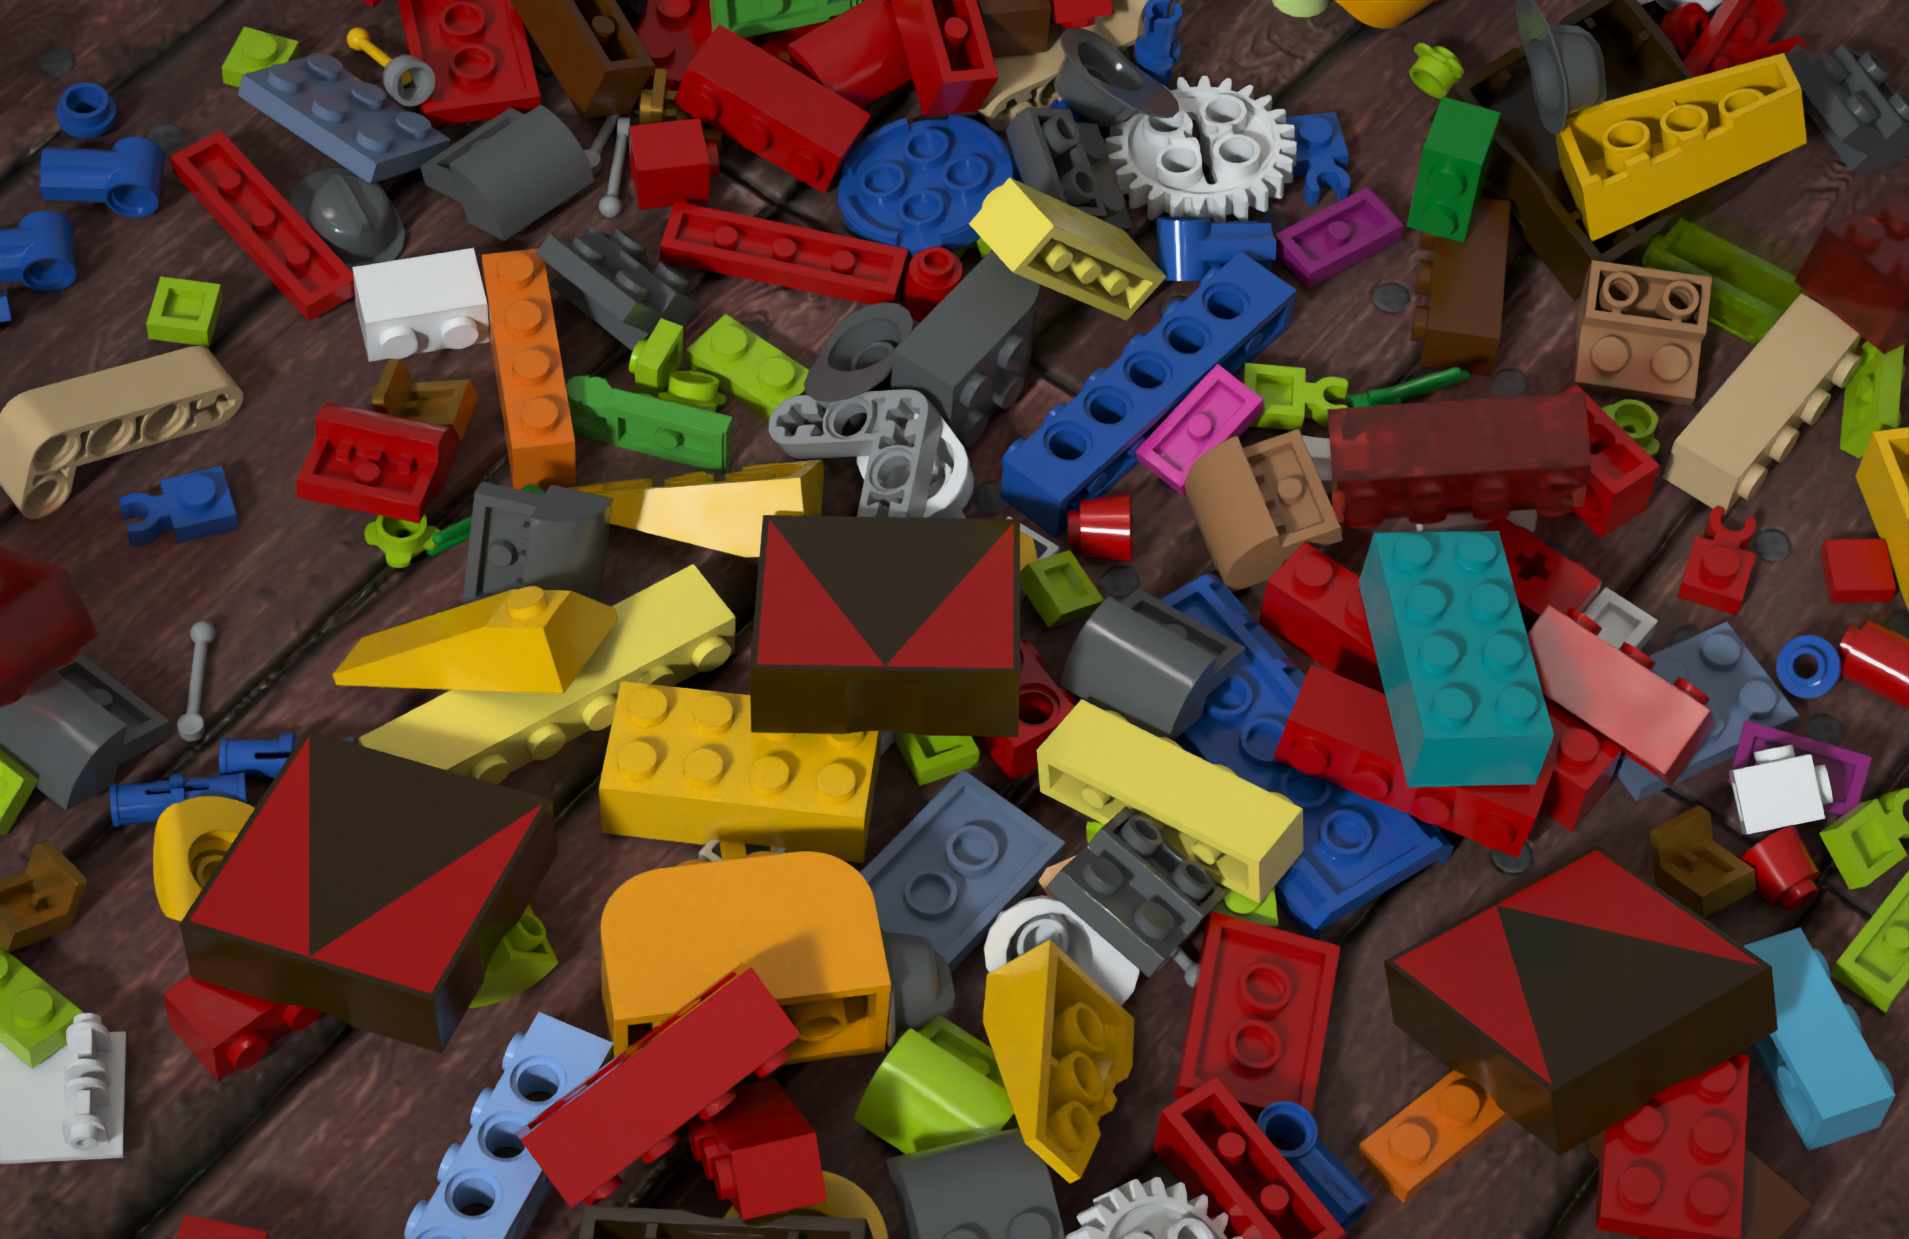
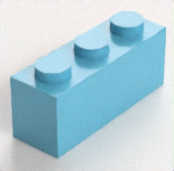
[1744,928,1896,1151]

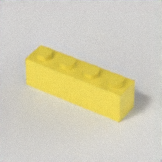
[969,177,1166,321]
[1036,699,1304,904]

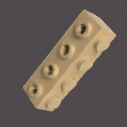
[1662,293,1863,516]

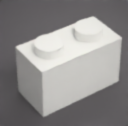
[352,248,490,362]

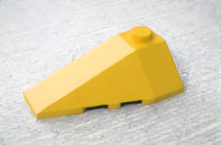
[567,459,824,558]

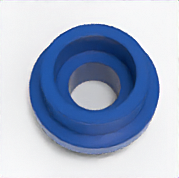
[56,82,117,138]
[1776,635,1842,699]

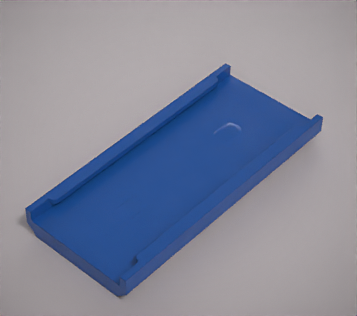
[1159,574,1454,940]

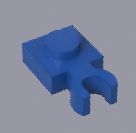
[1286,112,1350,207]
[118,466,239,546]

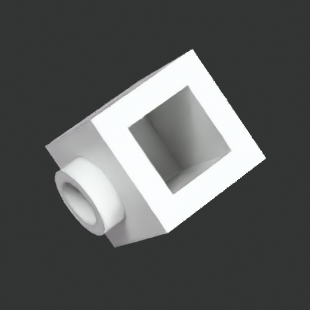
[1729,744,1833,834]

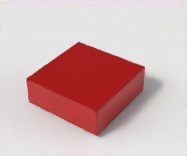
[1820,539,1896,603]

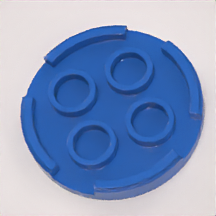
[838,114,1015,258]

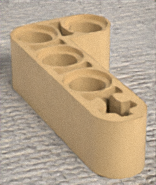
[977,0,1182,131]
[0,345,243,520]

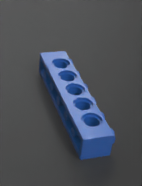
[1000,251,1297,538]

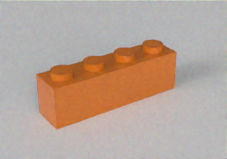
[481,249,576,491]

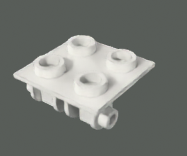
[0,1013,126,1164]

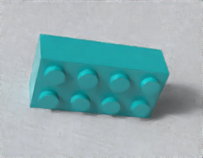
[1358,531,1554,788]

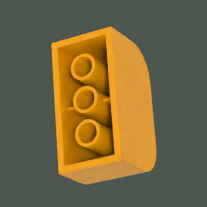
[600,851,891,1066]

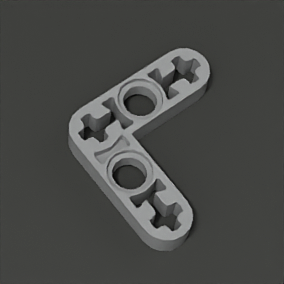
[768,389,941,518]

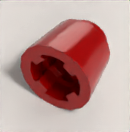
[900,247,964,322]
[1068,493,1133,562]
[1739,826,1819,912]

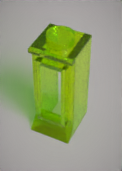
[1642,218,1806,347]

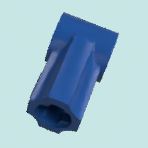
[40,137,166,218]
[0,211,76,292]
[1156,217,1276,281]
[1256,1101,1375,1232]

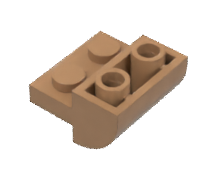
[1571,260,1712,406]
[1185,429,1343,592]

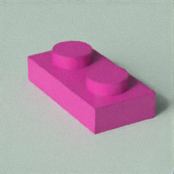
[1135,364,1265,497]

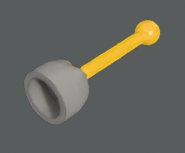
[347,27,435,106]

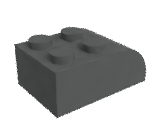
[891,250,1040,448]
[886,1127,1066,1239]

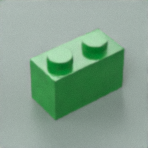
[1406,96,1501,243]

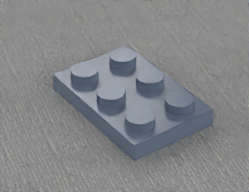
[237,53,451,184]
[1614,621,1799,802]
[860,769,1066,973]

